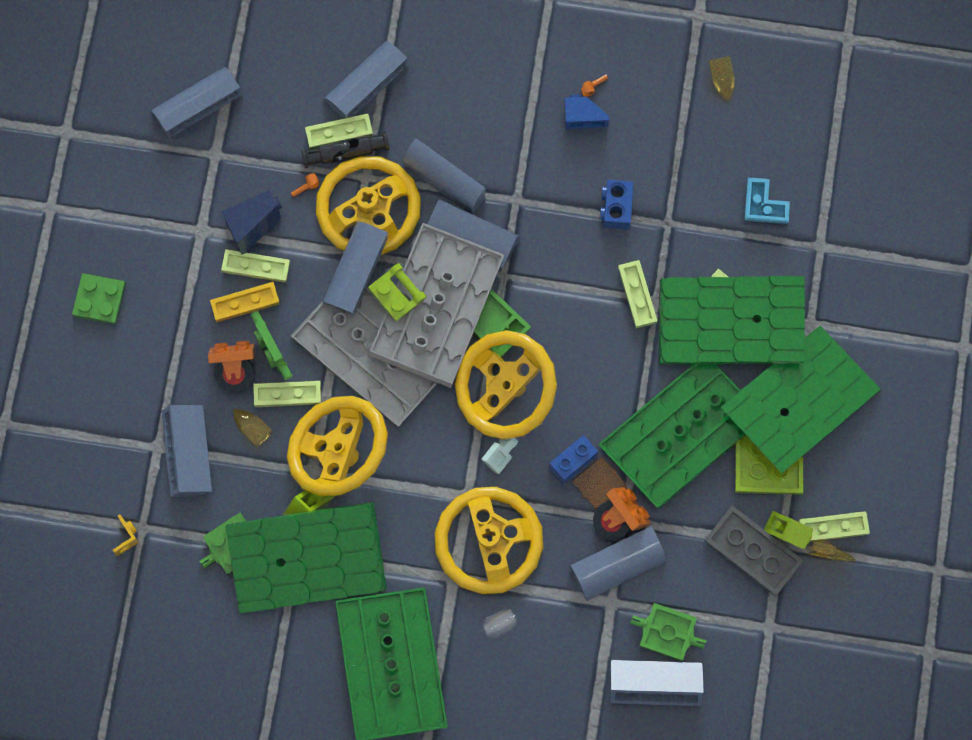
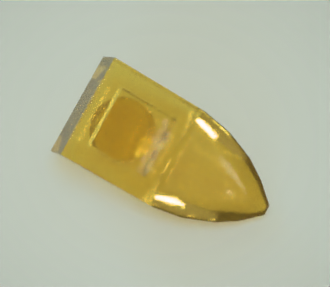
[708,56,735,101]
[233,409,273,447]
[810,540,856,562]

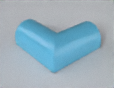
[745,177,790,224]

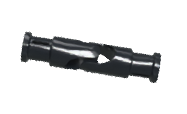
[301,131,390,168]

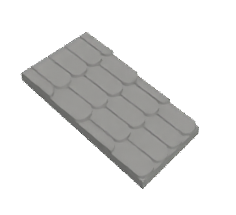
[368,223,504,388]
[290,287,437,427]

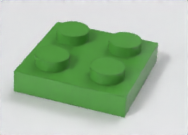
[72,273,126,325]

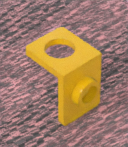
[112,514,139,556]

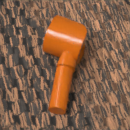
[581,75,608,97]
[291,173,319,197]

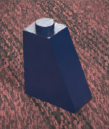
[221,190,282,255]

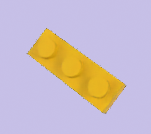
[210,282,280,323]

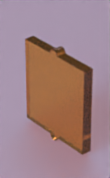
[572,457,626,509]

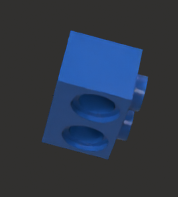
[600,180,633,230]
[549,435,598,485]

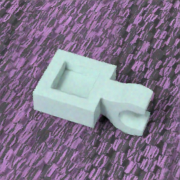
[481,438,518,474]

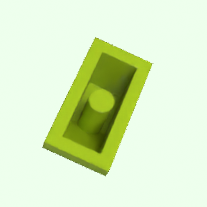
[283,490,335,515]
[764,511,814,550]

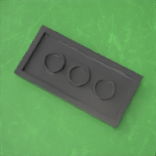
[704,506,804,597]

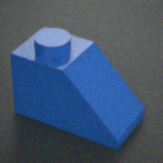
[564,94,609,129]

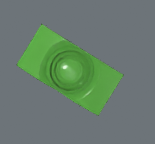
[473,289,531,357]

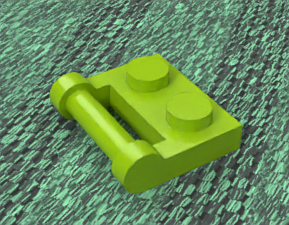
[368,263,427,322]

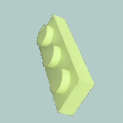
[305,114,373,150]
[221,249,291,283]
[618,260,657,329]
[254,381,321,407]
[799,511,870,542]

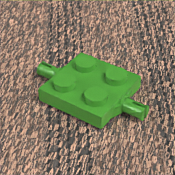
[250,311,293,380]
[200,512,246,575]
[630,603,706,662]

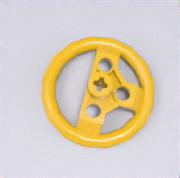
[316,156,421,255]
[455,330,557,440]
[287,396,388,497]
[434,487,544,594]

